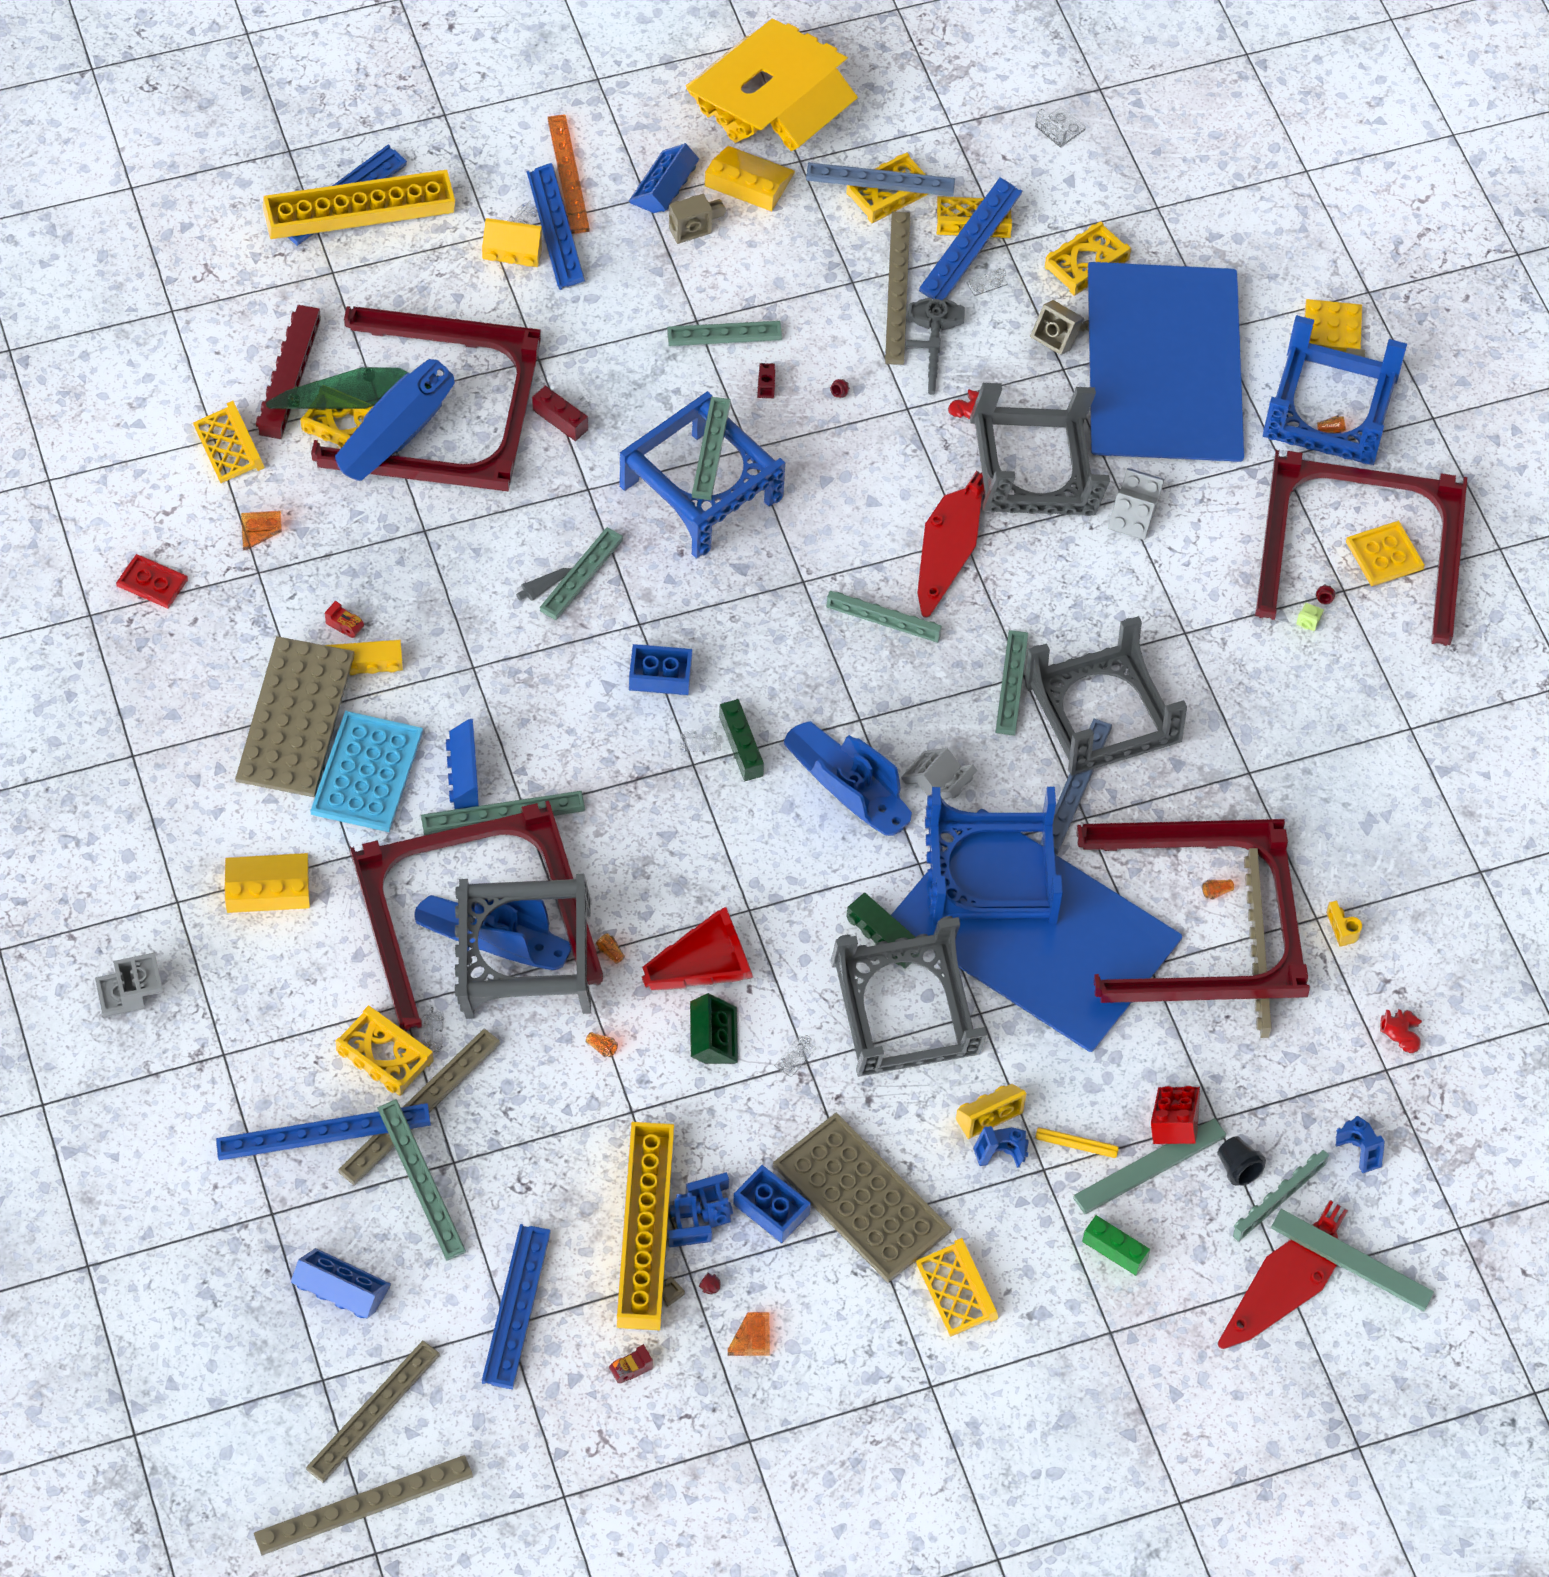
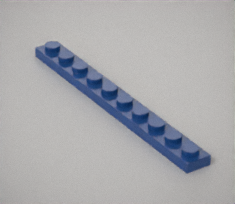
[216,1103,431,1161]

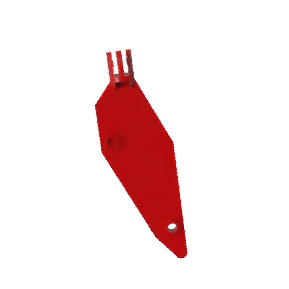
[917,470,985,618]
[1218,1200,1348,1349]

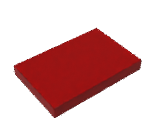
[116,554,188,609]

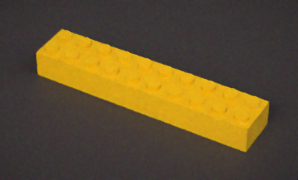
[263,169,455,239]
[617,1122,674,1331]

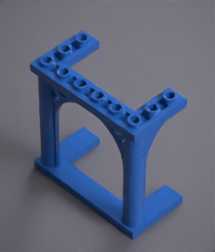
[1262,315,1407,466]
[620,391,786,559]
[925,787,1062,925]

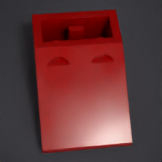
[1151,1086,1200,1144]

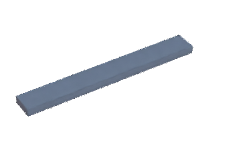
[806,162,955,196]
[1040,718,1112,855]

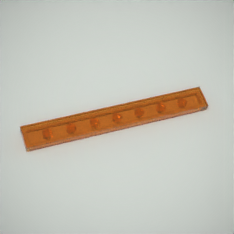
[547,114,590,234]

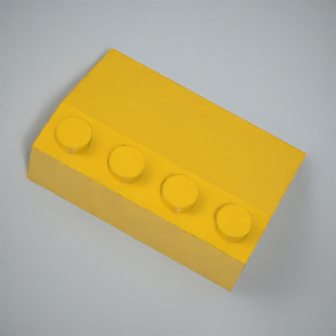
[705,146,795,212]
[225,853,310,913]

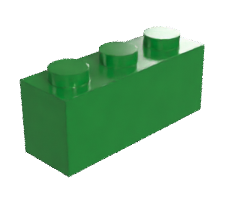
[1082,1215,1150,1276]

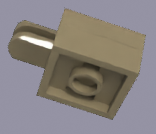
[669,193,726,244]

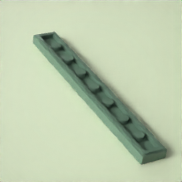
[421,791,585,835]
[377,1099,466,1261]
[1073,1118,1226,1214]
[1271,1209,1434,1312]

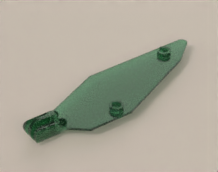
[266,367,439,409]

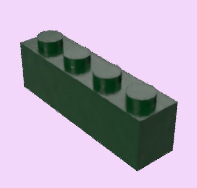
[719,699,764,782]
[846,892,920,969]

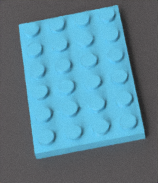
[310,711,423,832]

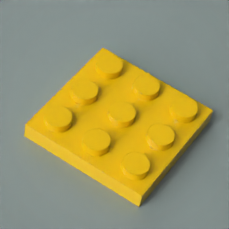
[1305,299,1362,352]
[1346,520,1425,587]

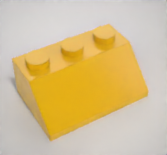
[482,218,542,267]
[956,1084,1027,1139]

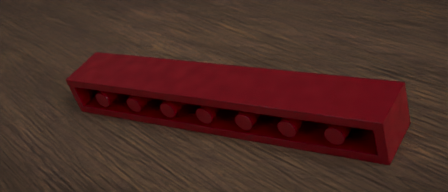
[256,305,321,440]

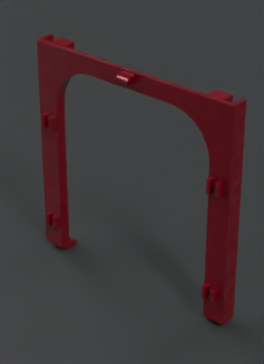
[311,306,541,492]
[1255,449,1468,646]
[350,800,603,1032]
[1076,819,1310,1003]

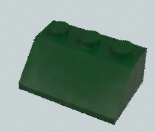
[690,993,738,1064]

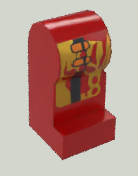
[325,601,364,638]

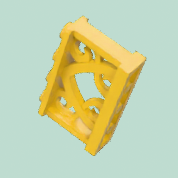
[846,152,928,223]
[1045,221,1131,296]
[301,385,373,448]
[335,1005,434,1096]

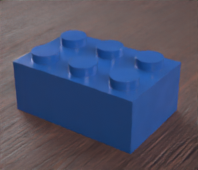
[629,644,692,695]
[733,1165,811,1243]

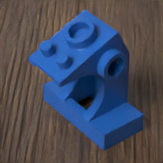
[1335,1116,1385,1173]
[973,1126,1029,1168]
[686,1172,733,1228]
[668,1192,712,1248]

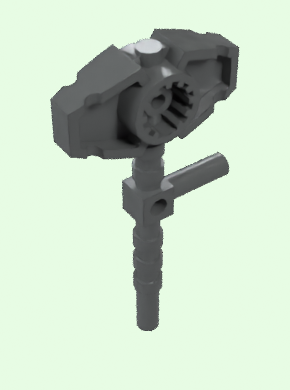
[906,297,965,395]

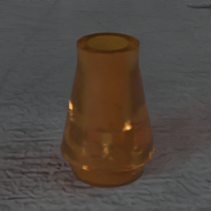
[1317,415,1346,433]
[1202,879,1234,900]
[595,933,625,964]
[585,1032,618,1057]

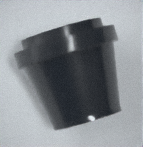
[1217,1136,1266,1186]

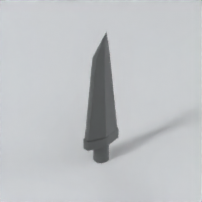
[516,568,572,601]

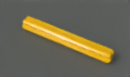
[1035,1127,1119,1158]

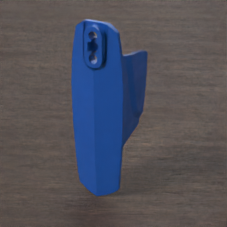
[335,359,455,481]
[784,721,912,836]
[414,895,571,970]

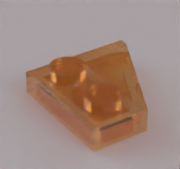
[241,511,282,551]
[727,1312,770,1356]

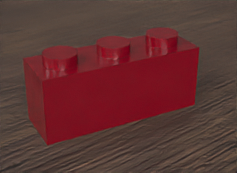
[532,385,588,441]

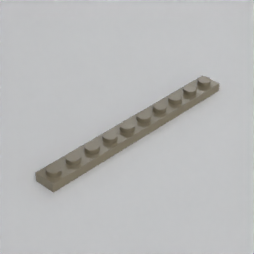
[885,212,910,365]
[1244,848,1271,1038]
[338,1028,500,1186]
[254,1455,473,1556]

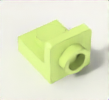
[1296,603,1324,631]

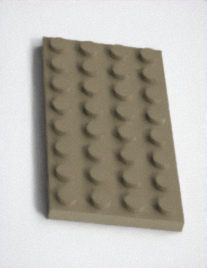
[235,636,355,798]
[773,1112,952,1283]

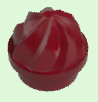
[830,379,850,398]
[1316,584,1336,604]
[698,1272,721,1295]

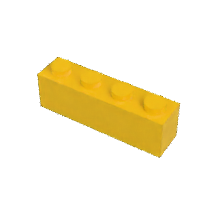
[325,640,403,675]

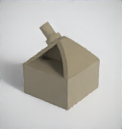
[1030,300,1086,355]

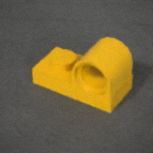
[1326,900,1362,947]

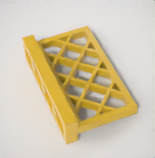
[936,196,1012,238]
[193,400,265,483]
[915,1238,998,1337]

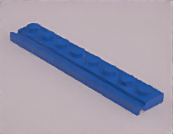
[288,144,407,246]
[526,163,585,290]
[919,177,1023,300]
[482,1224,551,1390]

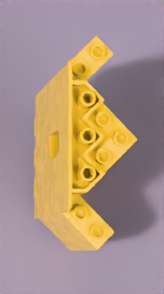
[685,18,858,151]

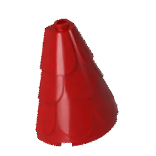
[641,907,754,990]

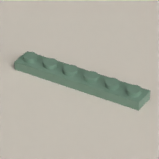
[667,321,782,346]
[692,397,731,500]
[540,527,623,620]
[826,590,942,643]
[995,630,1028,736]
[1233,1150,1329,1242]

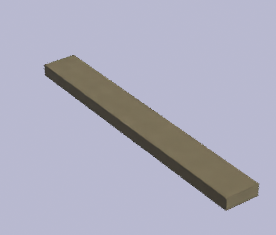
[306,1340,440,1483]

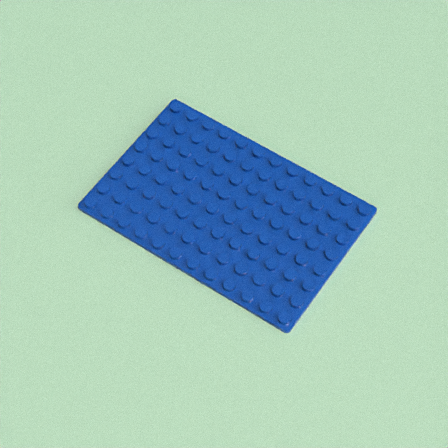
[1088,262,1244,462]
[891,809,1182,1052]

